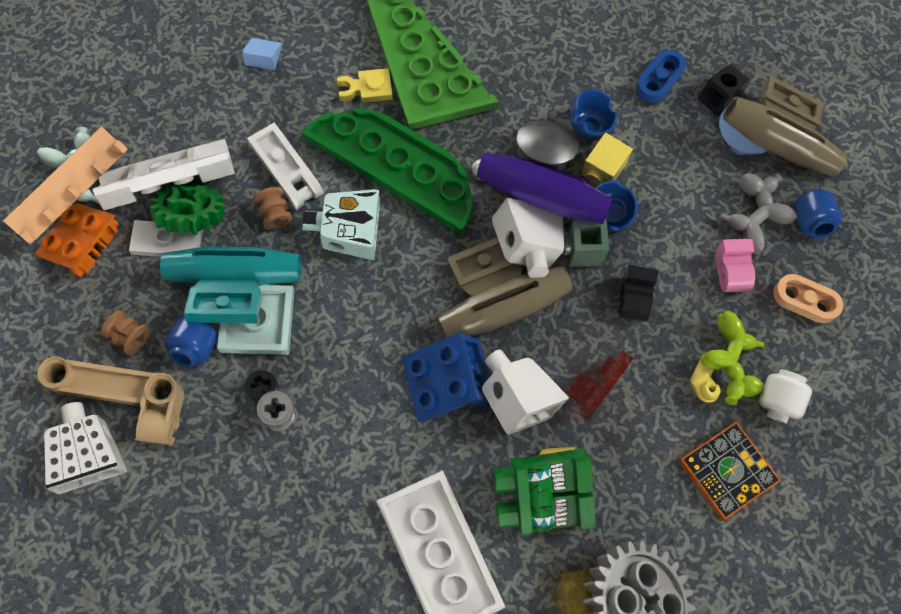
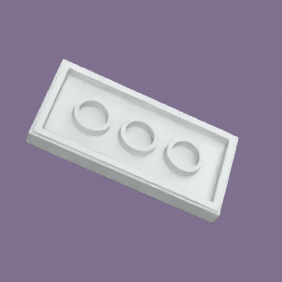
[377,471,505,614]

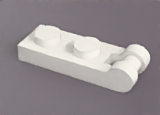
[247,122,324,210]

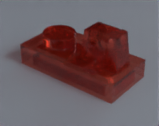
[567,350,634,420]

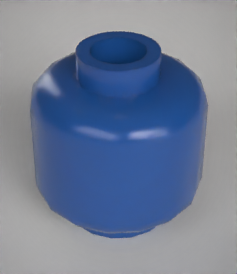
[793,189,842,238]
[165,316,218,367]

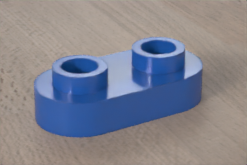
[636,50,686,103]

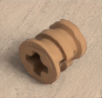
[252,187,293,230]
[101,310,150,356]

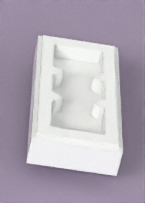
[129,220,203,257]

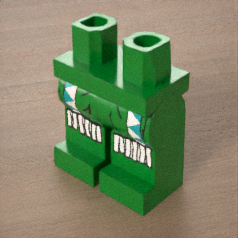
[492,448,596,535]

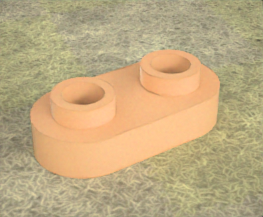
[773,274,843,324]

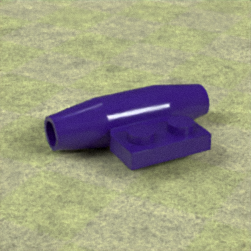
[477,152,613,224]

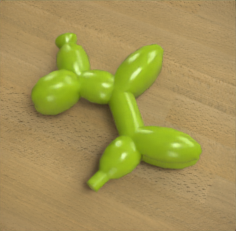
[700,311,765,406]

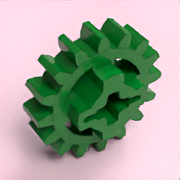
[150,182,225,236]

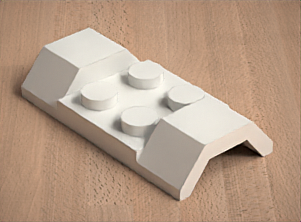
[93,139,235,210]

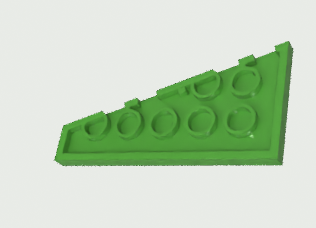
[365,0,499,130]

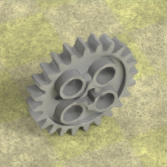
[583,541,696,614]

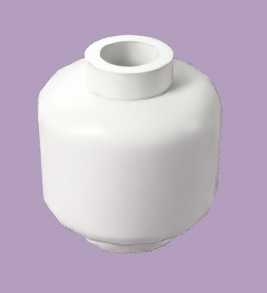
[759,369,812,424]

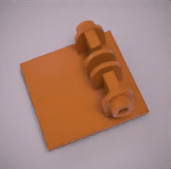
[34,202,119,278]

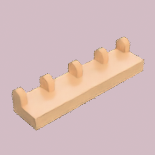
[3,126,128,245]

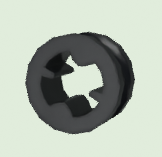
[245,370,279,404]

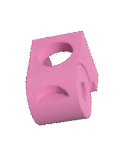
[715,239,755,292]

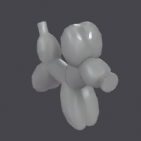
[720,173,797,255]

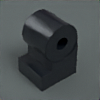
[698,64,751,116]
[619,265,659,322]

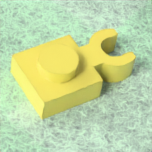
[337,68,393,103]

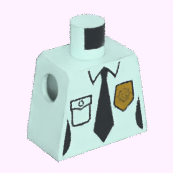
[303,189,380,260]

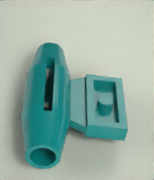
[160,246,301,324]

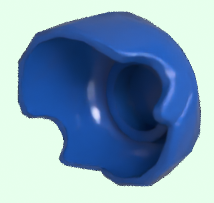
[569,89,618,141]
[596,180,639,233]

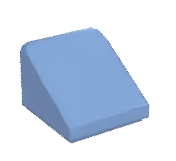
[242,38,282,70]

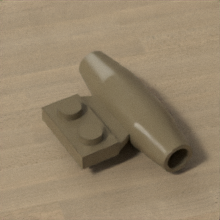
[723,75,847,177]
[437,237,572,338]

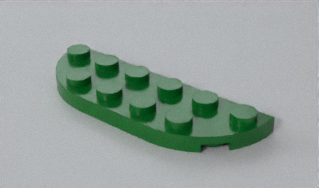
[301,108,472,235]

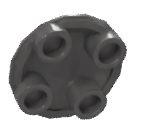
[517,120,579,171]

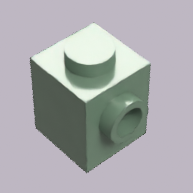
[563,220,609,267]

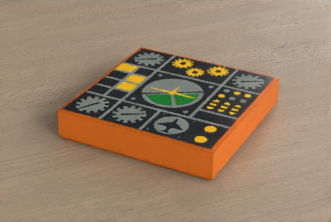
[678,422,781,521]

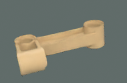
[37,357,184,446]

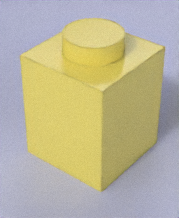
[581,132,633,187]

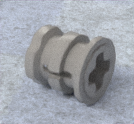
[257,391,295,432]

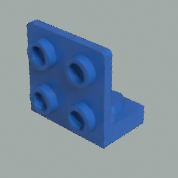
[402,332,490,422]

